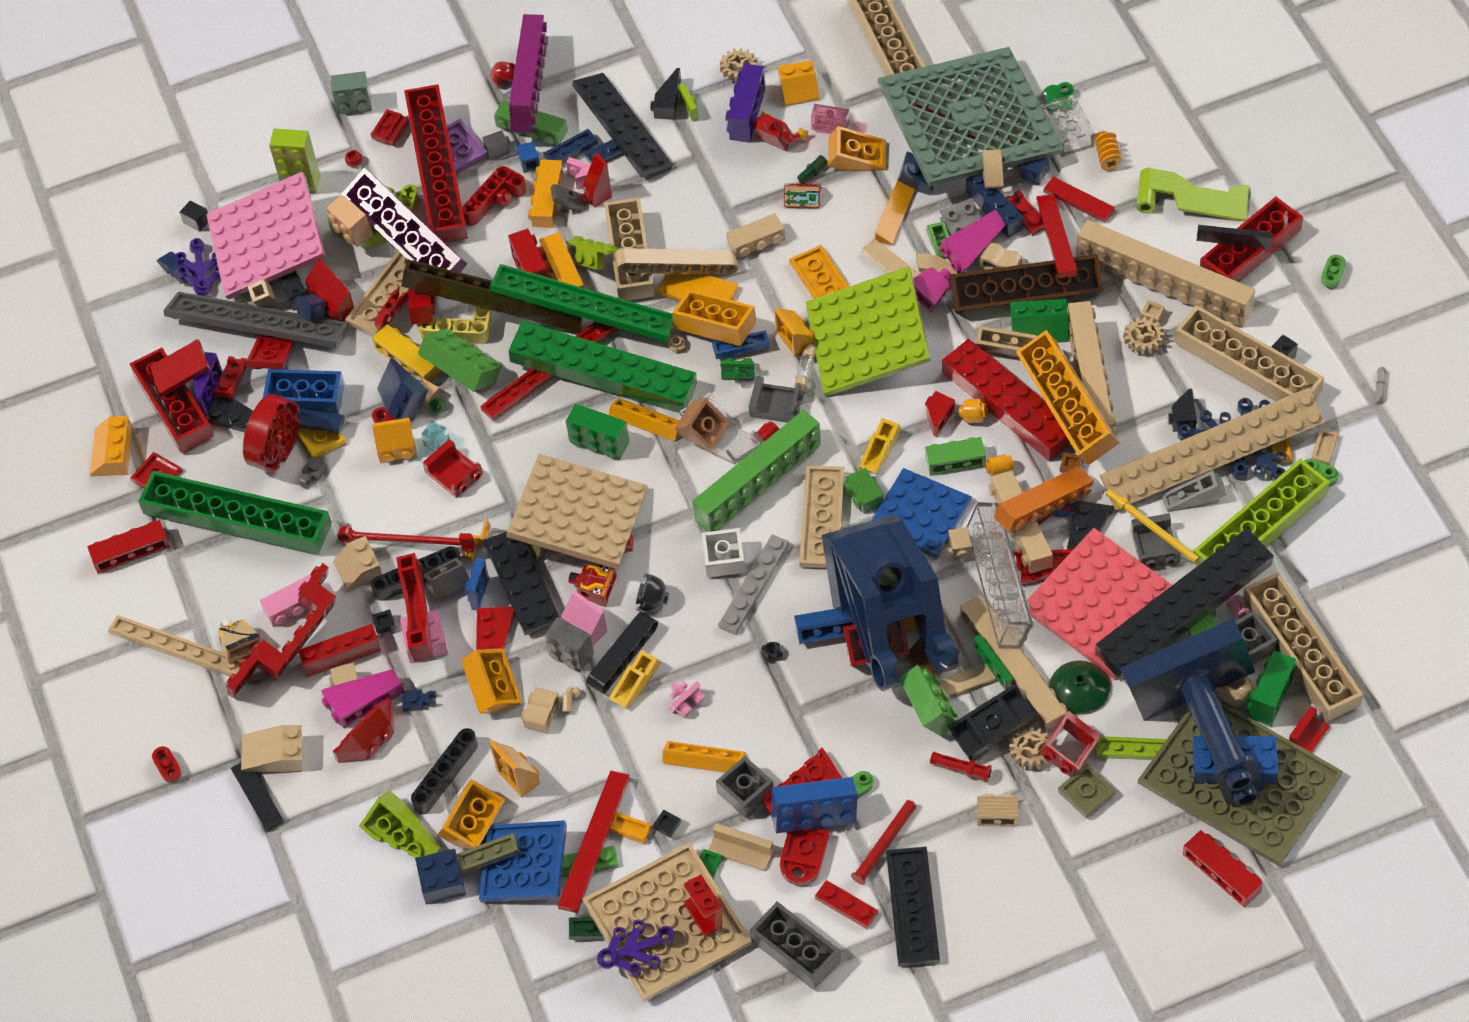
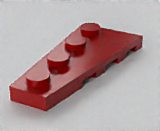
[1005,549,1074,589]
[476,606,515,650]
[762,747,842,816]

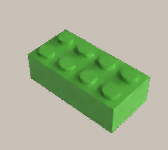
[418,329,502,392]

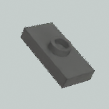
[550,184,585,212]

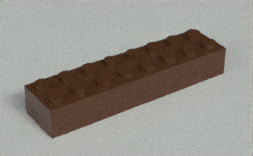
[949,254,1103,312]

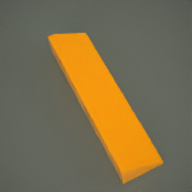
[875,181,915,245]
[609,398,679,441]
[662,741,746,773]

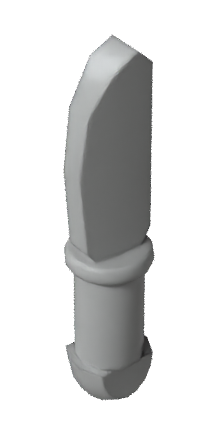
[1374,367,1387,404]

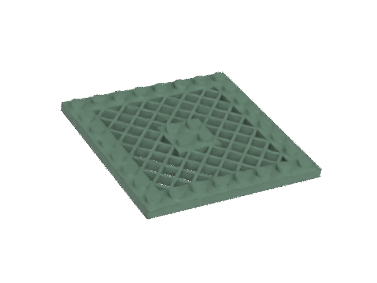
[877,47,1063,187]

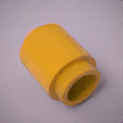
[985,454,1014,476]

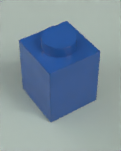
[516,142,540,173]

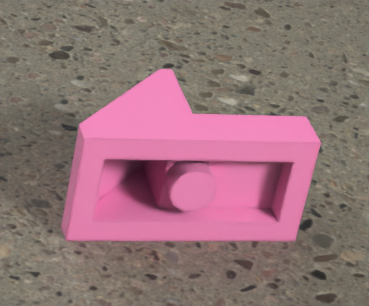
[566,157,590,189]

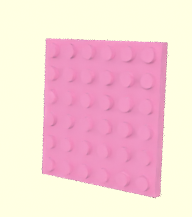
[206,172,326,300]

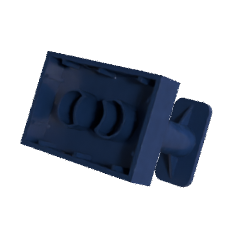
[1120,618,1264,807]

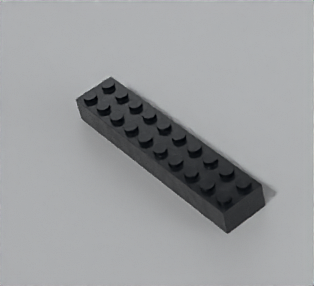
[1095,528,1274,682]

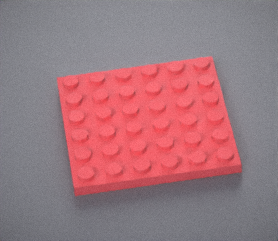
[1021,528,1172,680]

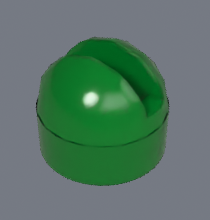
[429,397,445,413]

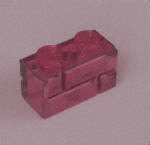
[811,104,850,132]

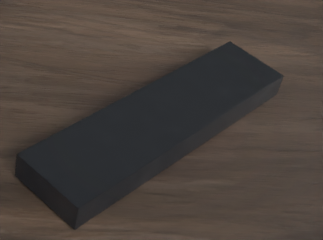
[1196,225,1273,249]
[230,763,284,832]

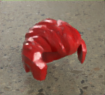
[490,61,515,88]

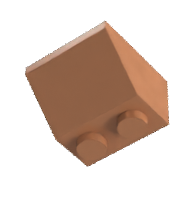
[674,398,731,451]

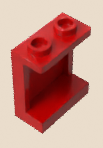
[422,439,483,498]
[683,874,723,938]

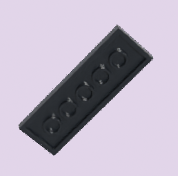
[483,531,560,636]
[886,846,940,967]

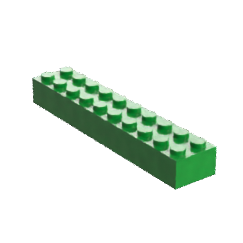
[508,321,697,414]
[138,471,332,555]

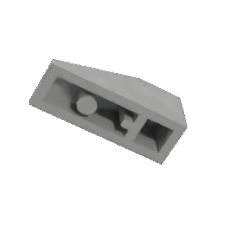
[1161,470,1227,512]

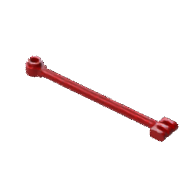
[337,525,477,552]

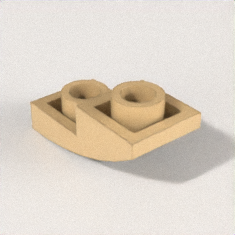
[982,150,1004,189]

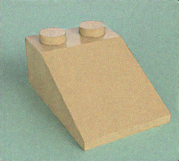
[241,725,303,772]

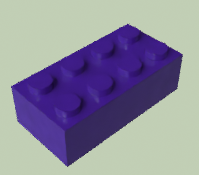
[725,63,766,143]

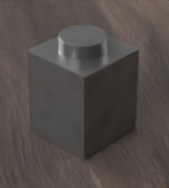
[482,130,511,161]

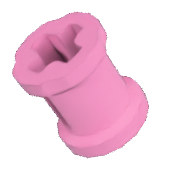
[1226,595,1250,621]

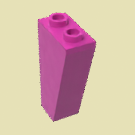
[939,210,1006,273]
[321,669,404,729]

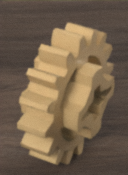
[720,48,757,82]
[1123,317,1164,355]
[1009,727,1053,770]

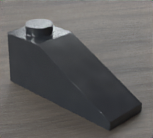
[650,68,681,120]
[278,270,307,311]

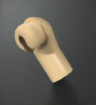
[562,687,580,713]

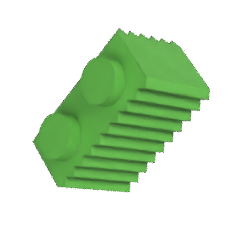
[844,467,884,513]

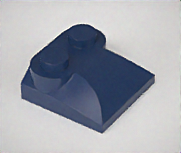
[897,151,934,195]

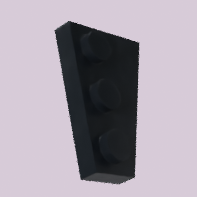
[206,397,253,432]
[1067,500,1114,549]

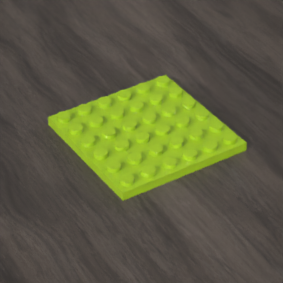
[805,266,931,397]

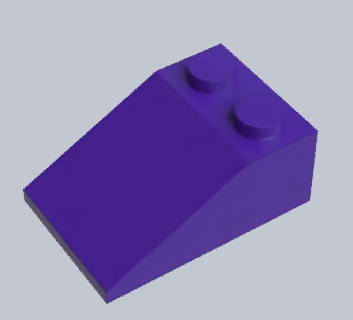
[193,352,223,417]

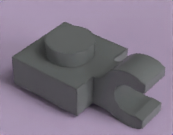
[299,457,328,489]

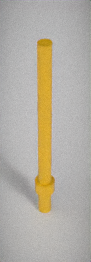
[1105,489,1199,563]

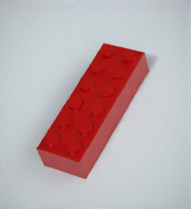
[1200,196,1303,282]
[129,347,214,453]

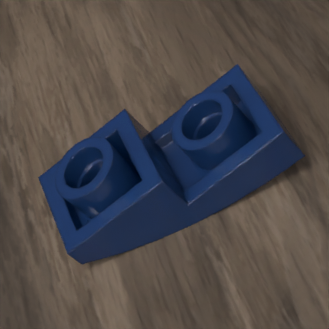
[157,251,195,284]

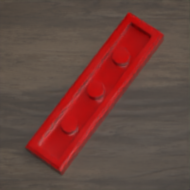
[1043,176,1115,223]

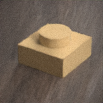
[1140,300,1165,323]

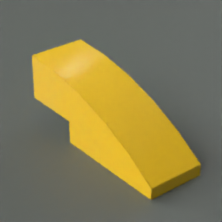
[859,418,901,474]
[609,650,662,709]

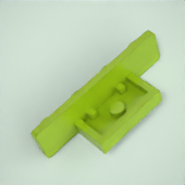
[566,236,622,270]

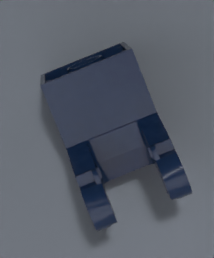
[821,515,959,691]

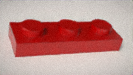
[815,880,878,929]

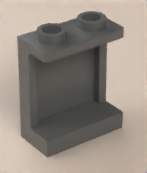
[749,376,804,423]
[1130,513,1180,569]

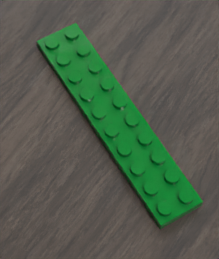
[489,264,674,342]

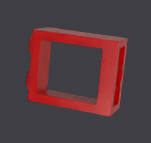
[1038,711,1101,777]

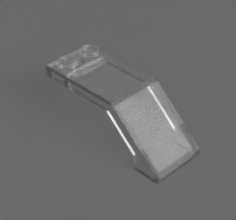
[680,392,764,465]

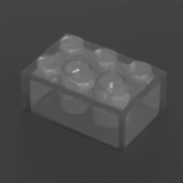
[1041,95,1095,157]

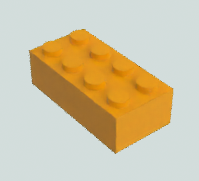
[672,289,757,346]

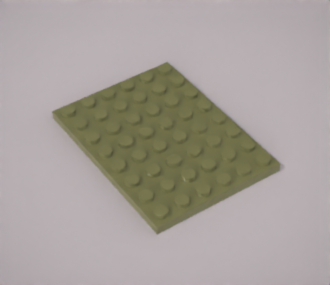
[1138,700,1343,867]

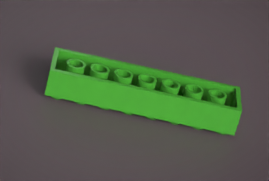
[692,410,821,532]

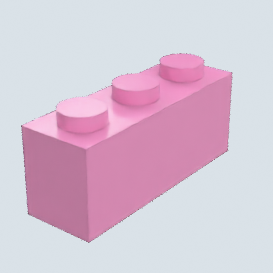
[260,575,311,627]

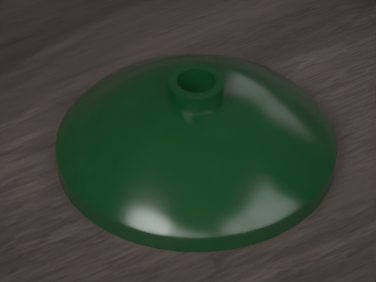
[1050,660,1110,715]

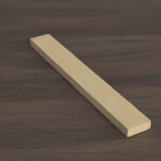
[108,615,242,677]

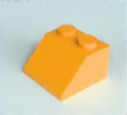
[778,60,820,106]
[774,308,815,357]
[372,418,417,463]

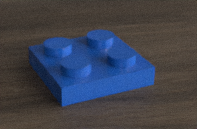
[465,557,490,611]

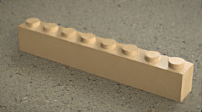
[960,595,1068,733]

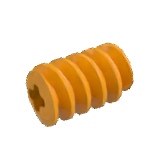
[1094,131,1122,171]

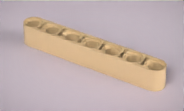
[614,248,738,275]

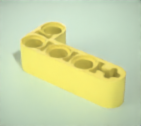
[417,307,492,344]

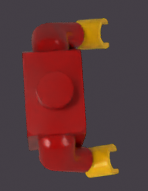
[752,110,808,151]

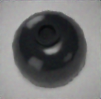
[636,573,669,613]

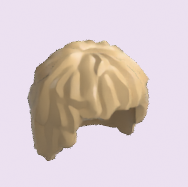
[1215,676,1253,708]

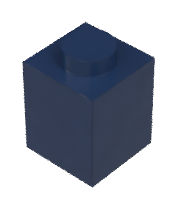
[297,294,326,321]

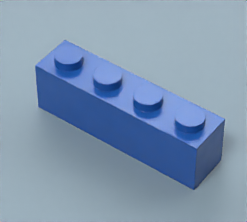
[794,609,855,644]

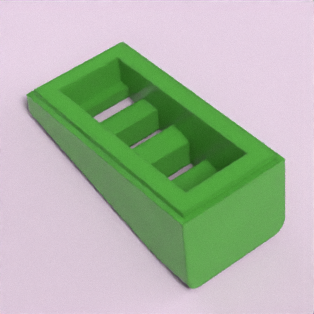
[926,221,949,258]

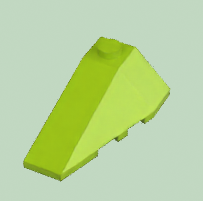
[359,791,441,858]

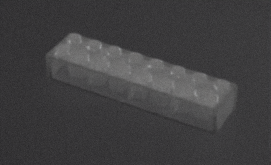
[966,502,1034,649]

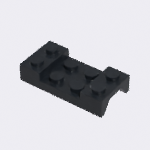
[948,683,1039,761]

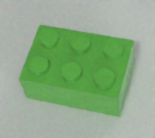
[899,665,958,736]

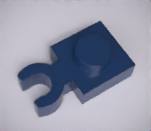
[402,689,437,712]

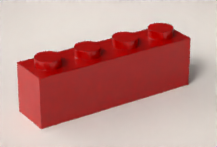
[87,520,170,574]
[298,624,381,677]
[1183,830,1263,908]

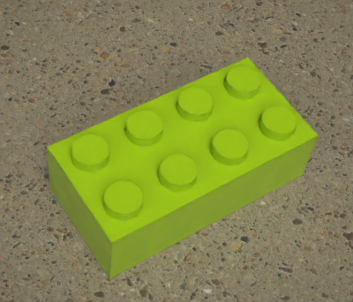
[269,128,321,192]

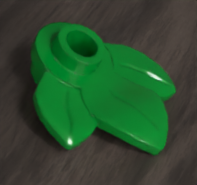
[1042,82,1074,113]

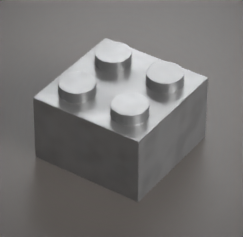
[544,617,594,671]

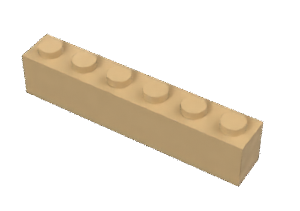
[988,471,1053,573]

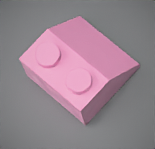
[561,591,608,646]

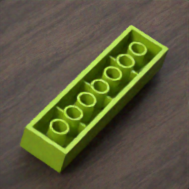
[1192,458,1330,566]

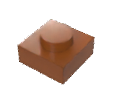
[1060,453,1082,473]

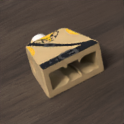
[218,618,261,664]

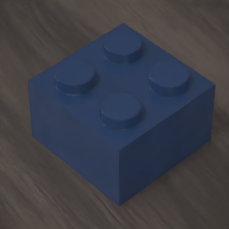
[415,848,466,904]

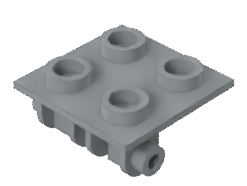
[940,198,981,236]

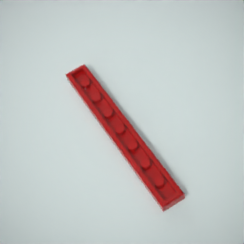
[1036,194,1077,278]
[557,770,630,914]

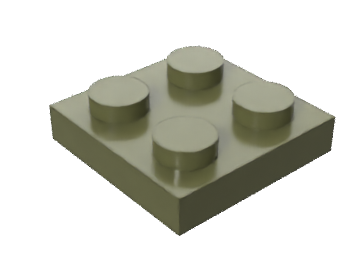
[1058,764,1116,818]

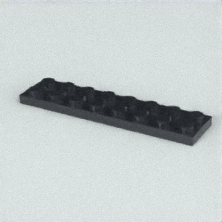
[572,73,673,178]

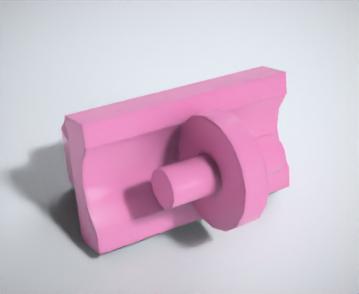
[669,681,705,717]

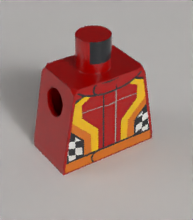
[568,564,617,607]

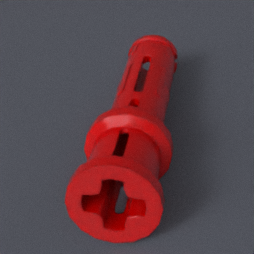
[930,751,992,783]

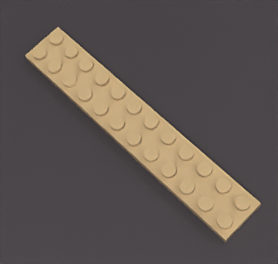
[1099,388,1325,511]

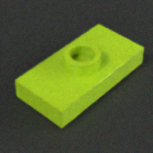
[678,83,698,121]

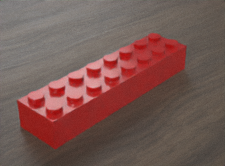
[942,338,1070,461]

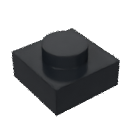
[372,609,396,634]
[653,809,681,838]

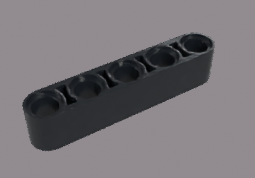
[371,546,461,601]
[586,612,658,694]
[411,728,478,814]

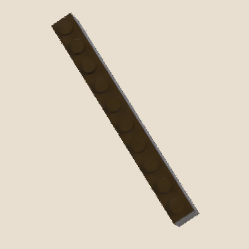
[401,259,584,333]

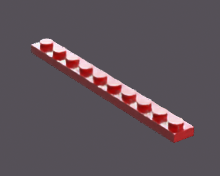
[480,321,619,421]

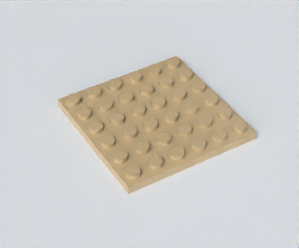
[506,454,648,569]
[582,843,752,1003]

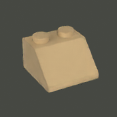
[333,536,382,592]

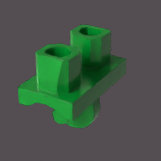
[720,358,755,383]

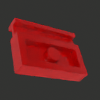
[370,109,410,146]

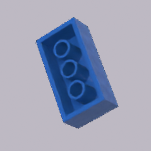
[263,369,345,414]
[1192,736,1278,784]
[771,777,858,834]

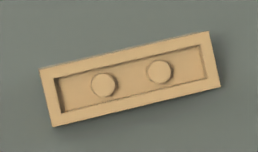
[708,823,774,871]

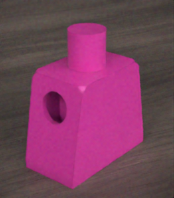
[913,267,951,312]

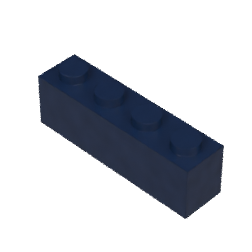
[966,173,1023,238]

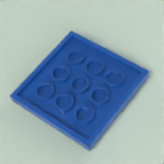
[871,468,972,559]
[479,820,567,903]

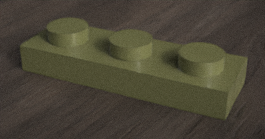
[457,833,520,875]

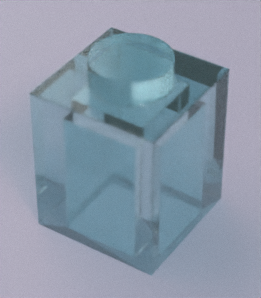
[421,420,450,451]

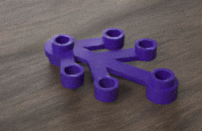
[175,238,221,296]
[597,919,674,977]

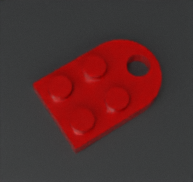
[780,828,830,886]

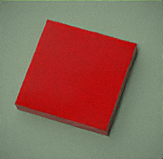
[130,452,183,488]

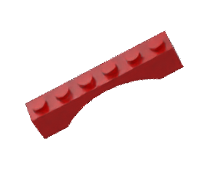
[396,553,434,662]

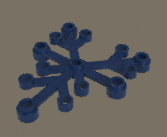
[1177,398,1287,482]

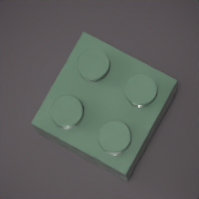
[331,71,372,114]

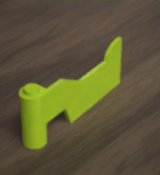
[1136,167,1249,222]

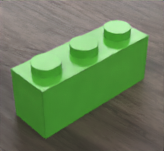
[925,437,986,476]

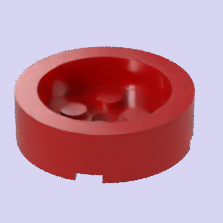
[243,394,300,473]

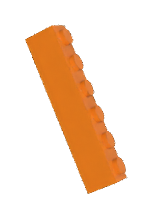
[994,466,1094,532]

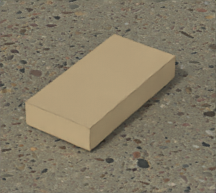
[1311,428,1339,465]

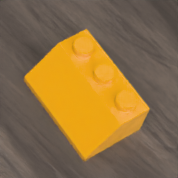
[90,416,133,476]
[461,648,522,714]
[437,779,506,849]

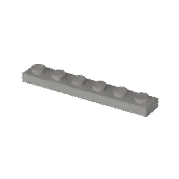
[718,534,789,635]

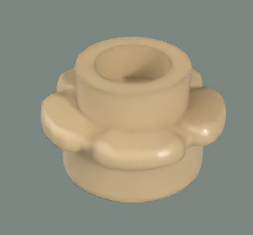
[667,336,686,353]

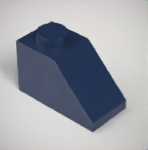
[1017,158,1049,185]

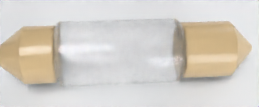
[794,344,816,390]

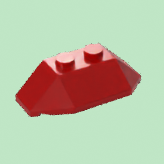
[333,697,394,763]

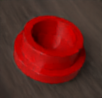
[345,150,363,167]
[496,189,512,207]

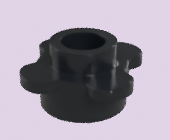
[761,642,783,662]

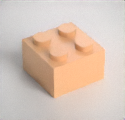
[326,194,373,247]

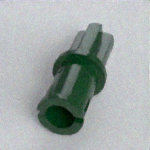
[797,155,827,184]

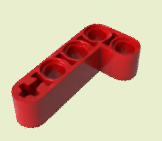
[462,166,527,226]

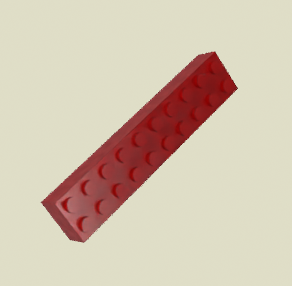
[404,84,468,242]

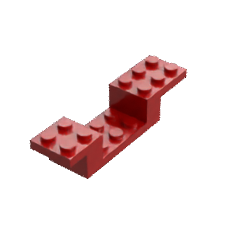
[226,563,336,698]

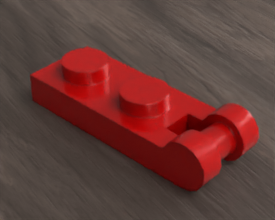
[1006,190,1044,236]
[214,356,247,399]

